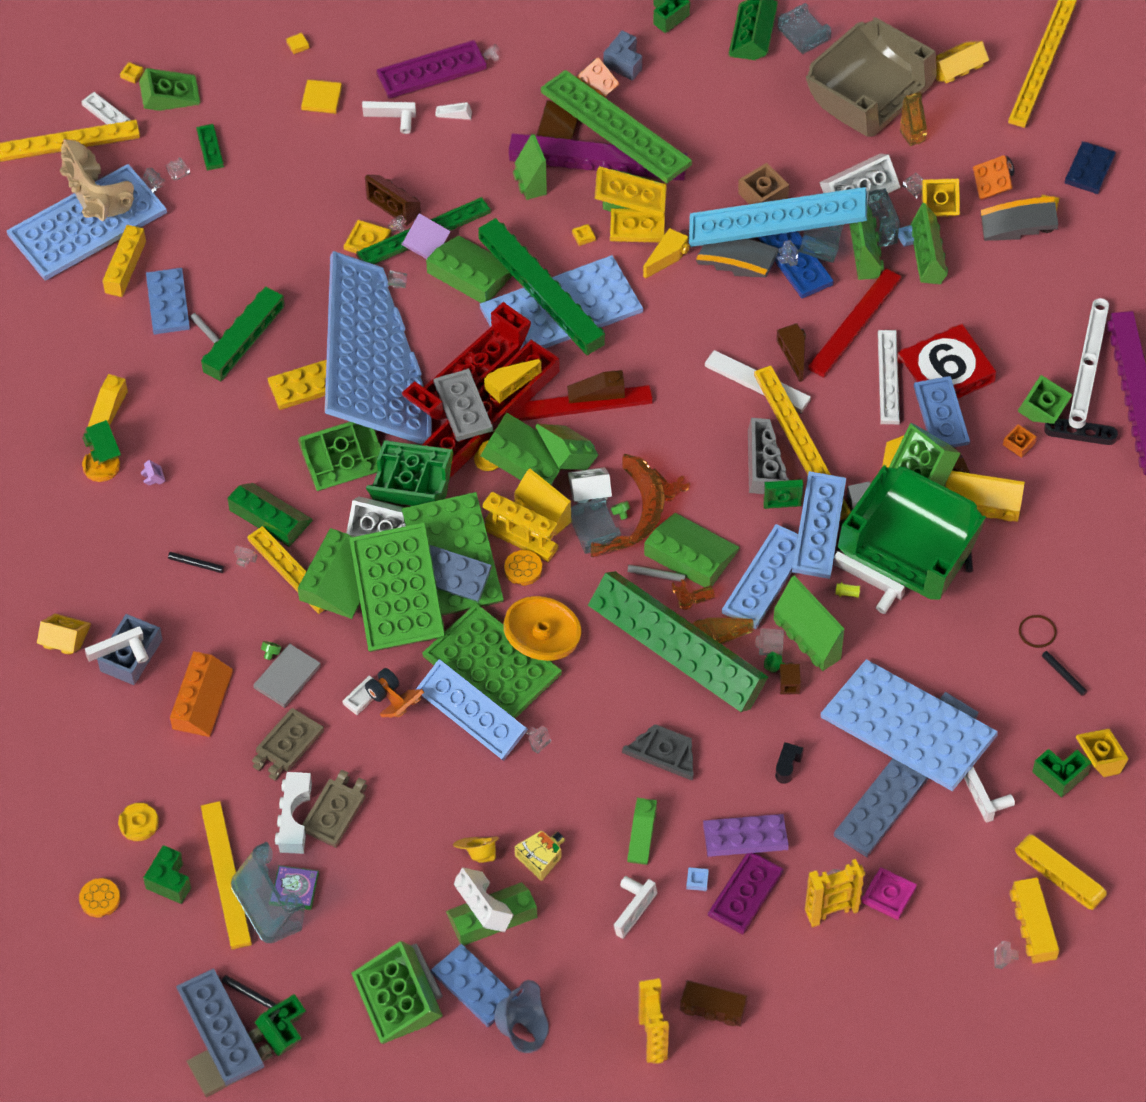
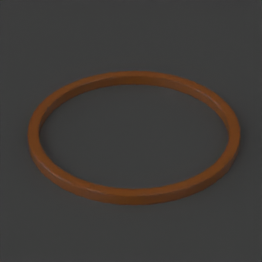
[1019,615,1056,648]

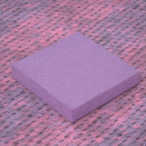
[402,214,450,259]

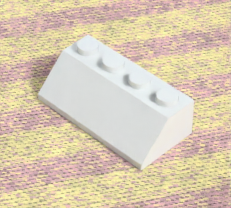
[819,154,900,203]
[346,496,405,537]

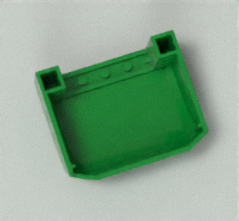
[838,465,986,600]

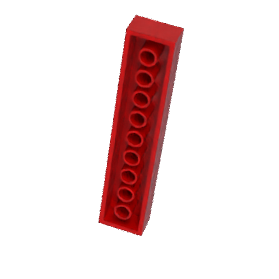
[422,340,560,479]

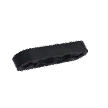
[1044,418,1118,445]

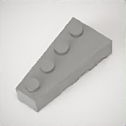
[748,418,789,494]

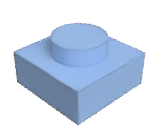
[895,225,914,247]
[686,867,709,891]

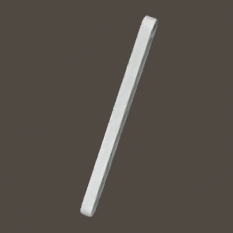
[1069,298,1109,428]

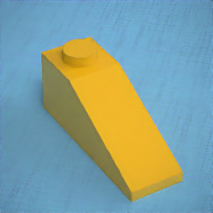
[643,228,690,278]
[484,359,541,403]
[88,374,128,427]

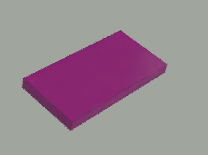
[708,853,784,935]

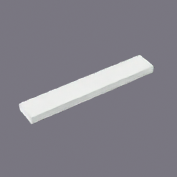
[878,330,900,424]
[705,350,811,413]

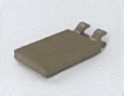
[252,708,324,781]
[302,770,367,847]
[187,1028,273,1098]

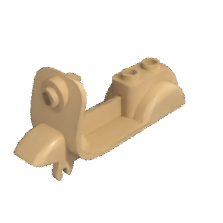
[60,139,134,222]

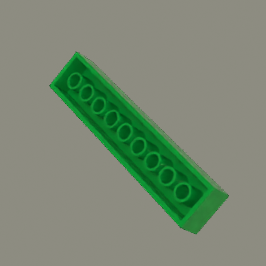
[588,571,769,712]

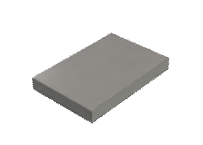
[253,644,321,708]

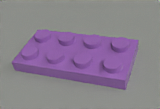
[703,814,788,857]

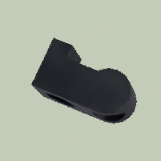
[775,742,803,784]

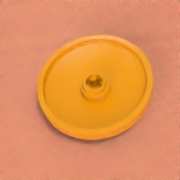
[503,596,581,661]

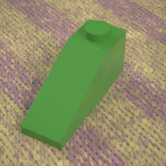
[627,798,657,865]

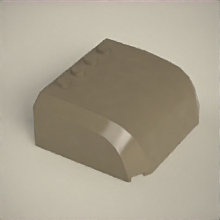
[806,17,937,137]

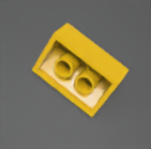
[936,41,989,83]
[514,469,571,536]

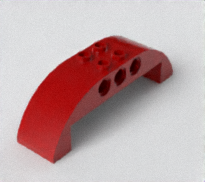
[402,302,531,420]

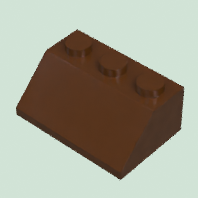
[365,174,421,226]

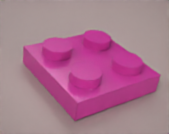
[861,867,917,920]

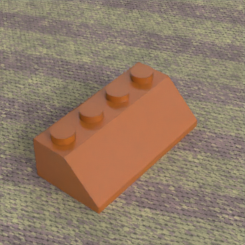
[170,651,233,737]

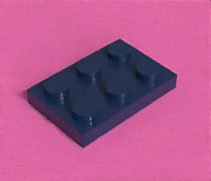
[1064,141,1116,194]

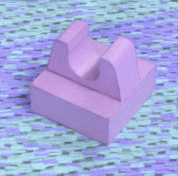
[141,460,165,485]

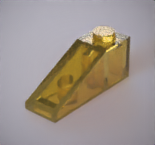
[900,91,927,146]
[693,617,754,644]

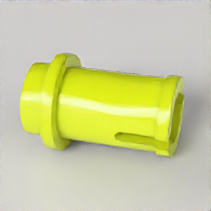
[835,582,860,598]

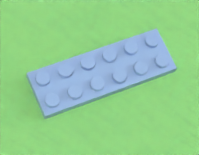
[792,471,846,579]
[722,524,798,629]
[416,659,528,760]

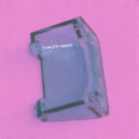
[231,842,305,943]

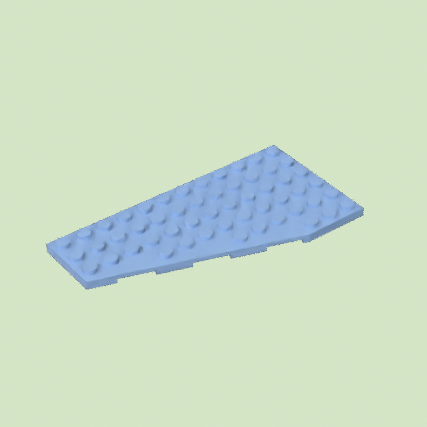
[325,251,432,444]

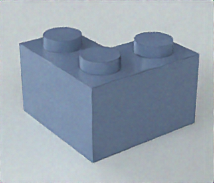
[603,31,642,81]

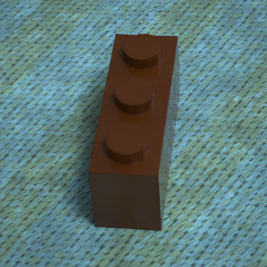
[680,980,747,1026]

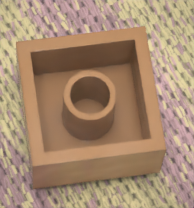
[738,163,789,204]

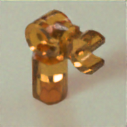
[646,468,691,501]
[671,579,715,610]

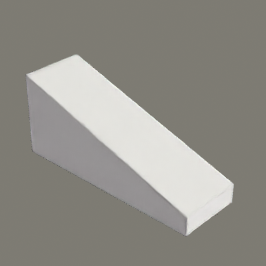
[435,102,472,120]

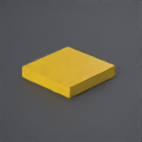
[301,80,342,113]
[344,220,391,254]

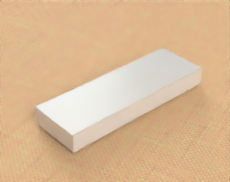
[81,92,130,125]

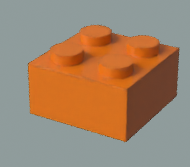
[1003,424,1037,458]

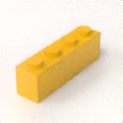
[103,225,146,297]
[1010,877,1059,963]

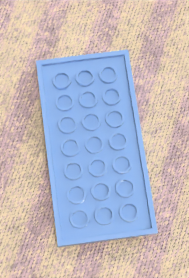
[6,164,167,281]
[480,255,643,349]
[821,659,998,791]

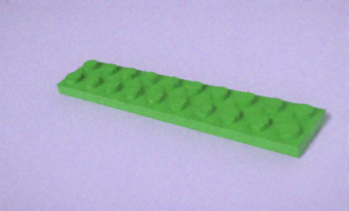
[541,70,692,183]

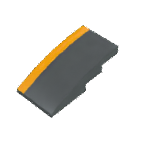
[980,196,1058,241]
[696,239,779,278]

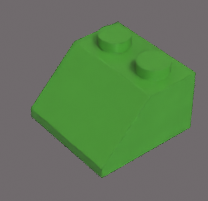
[1017,375,1072,424]

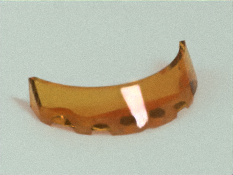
[591,454,665,557]

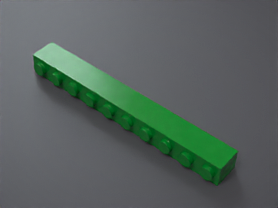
[478,218,605,356]

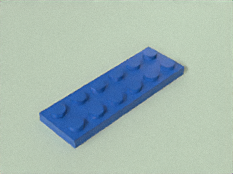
[757,231,833,299]

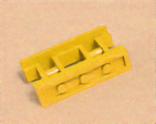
[483,492,558,562]
[805,859,865,927]
[638,978,669,1064]

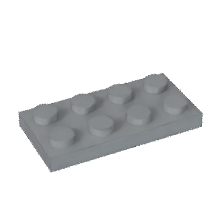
[433,369,493,441]

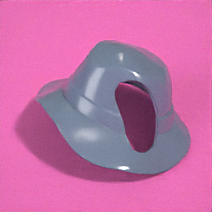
[494,980,549,1053]

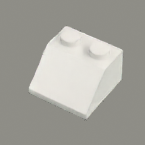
[568,467,612,503]

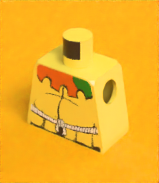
[515,831,565,881]

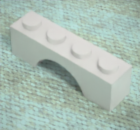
[275,772,312,854]
[454,867,513,932]

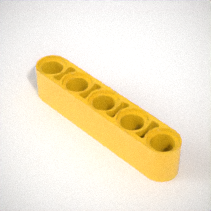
[1015,834,1107,910]

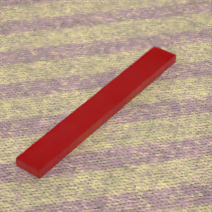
[808,268,902,378]
[513,385,653,421]

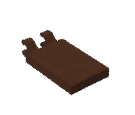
[536,100,578,140]

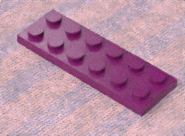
[376,40,487,99]

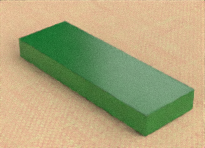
[196,124,224,171]

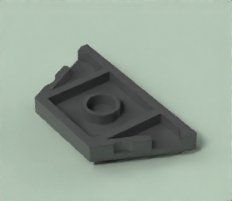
[622,724,694,780]

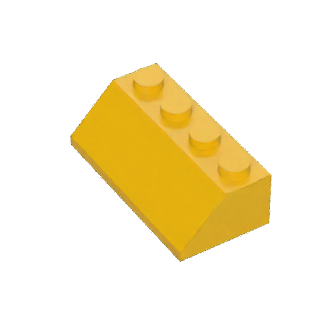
[946,471,1025,522]

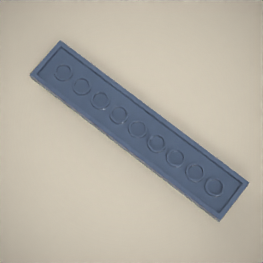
[834,692,978,857]

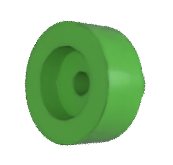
[611,501,631,520]
[261,641,281,660]

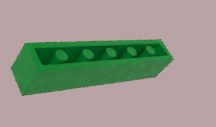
[201,286,285,382]

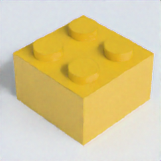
[921,179,960,217]

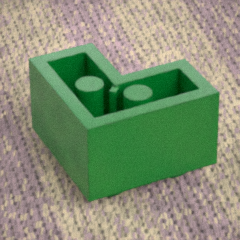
[653,0,690,33]
[82,420,121,465]
[1032,748,1092,798]
[143,845,191,904]
[255,994,306,1056]

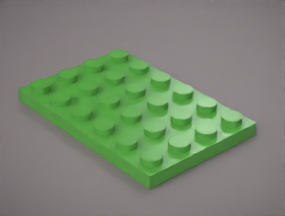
[402,492,504,616]
[349,522,446,652]
[422,604,562,718]

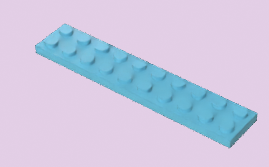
[689,187,867,247]

